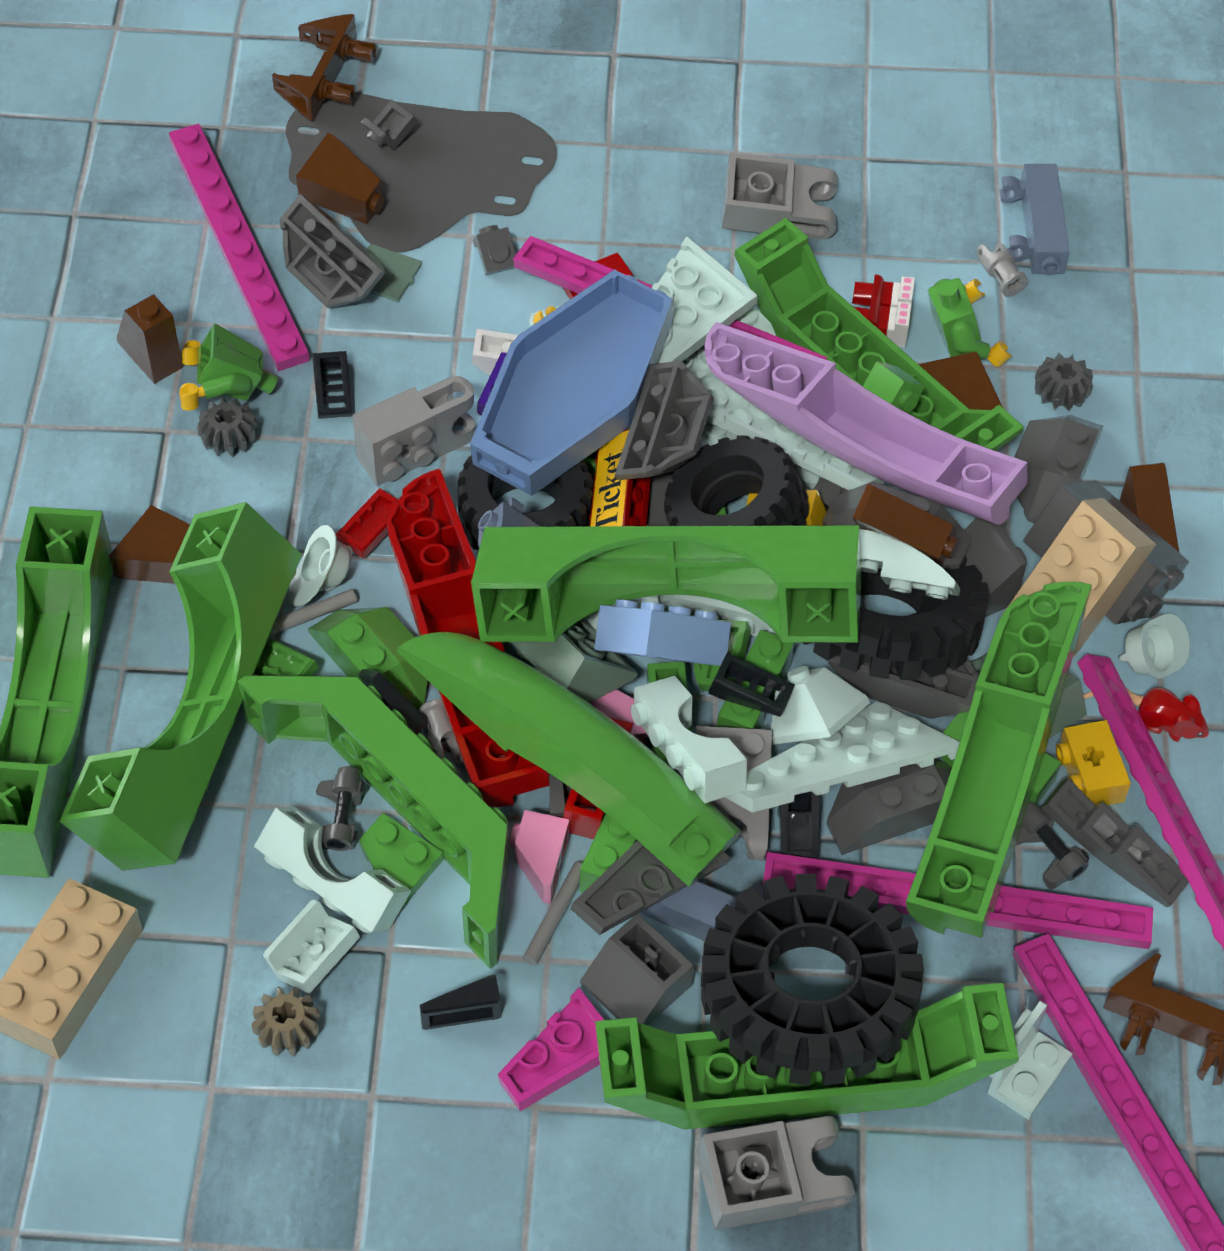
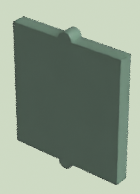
[367,243,422,303]

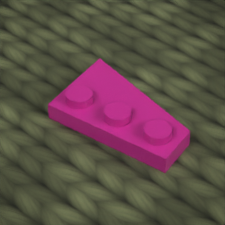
[498,988,604,1111]

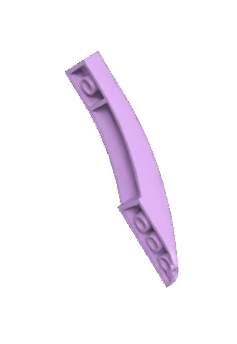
[705,322,1027,525]

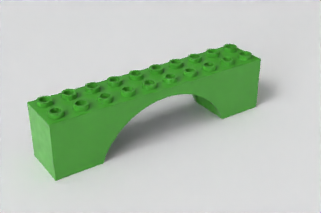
[59,502,302,871]
[0,506,113,878]
[471,525,862,642]

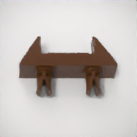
[272,14,378,121]
[1103,953,1224,1085]

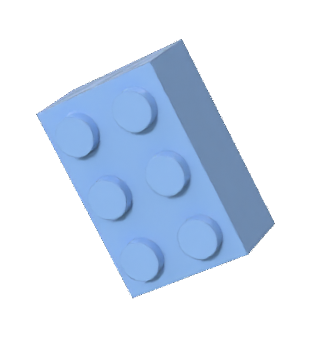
[594,599,731,666]

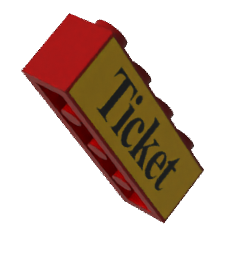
[589,429,651,527]

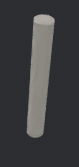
[270,589,357,636]
[522,862,582,965]

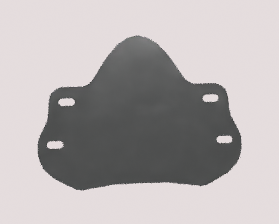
[285,92,557,252]

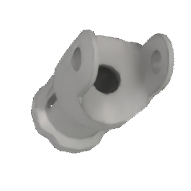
[977,243,1028,297]
[419,699,463,765]

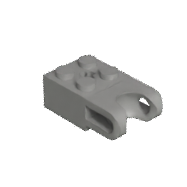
[721,152,838,239]
[352,376,476,486]
[695,726,772,861]
[696,1116,856,1230]

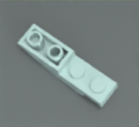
[859,529,960,599]

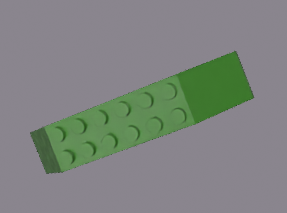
[734,218,1024,451]
[238,676,509,969]
[595,983,1019,1130]

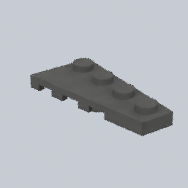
[570,840,731,935]

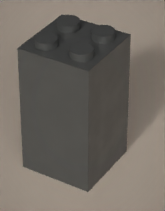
[1023,480,1189,624]

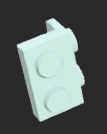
[263,899,360,994]

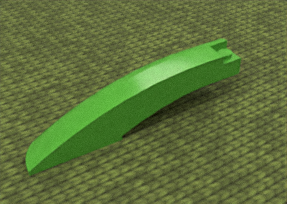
[906,582,1092,938]
[396,632,741,887]

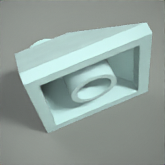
[771,666,870,745]

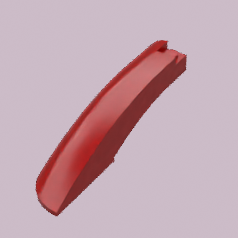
[387,468,549,807]

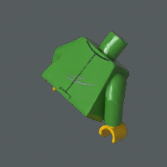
[928,278,1012,367]
[179,323,278,411]

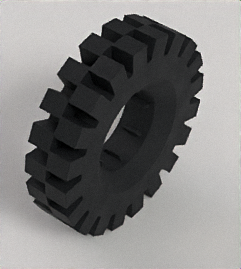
[802,557,989,680]
[700,874,924,1086]

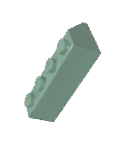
[509,618,638,703]

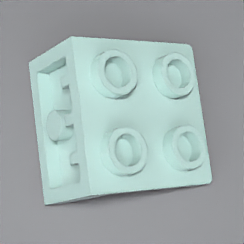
[988,1001,1073,1120]

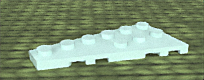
[652,236,757,364]
[694,368,885,490]
[725,701,960,813]

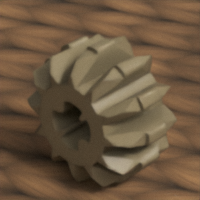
[251,986,320,1056]

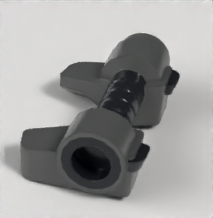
[316,766,365,851]
[1016,802,1089,889]

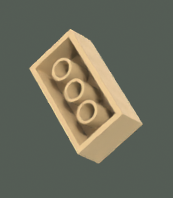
[1003,498,1157,657]
[0,878,143,1060]

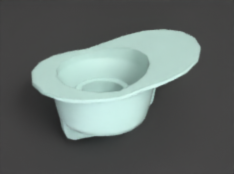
[288,525,353,607]
[1118,613,1190,679]

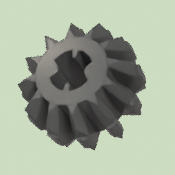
[1035,353,1093,412]
[197,397,257,457]

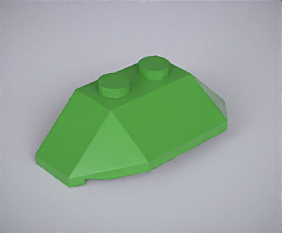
[308,607,428,710]

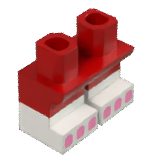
[852,274,915,348]

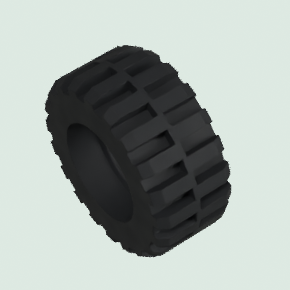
[664,435,809,526]
[457,455,593,550]

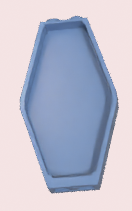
[470,270,673,496]

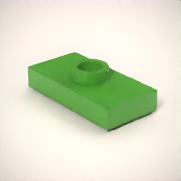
[254,638,318,676]

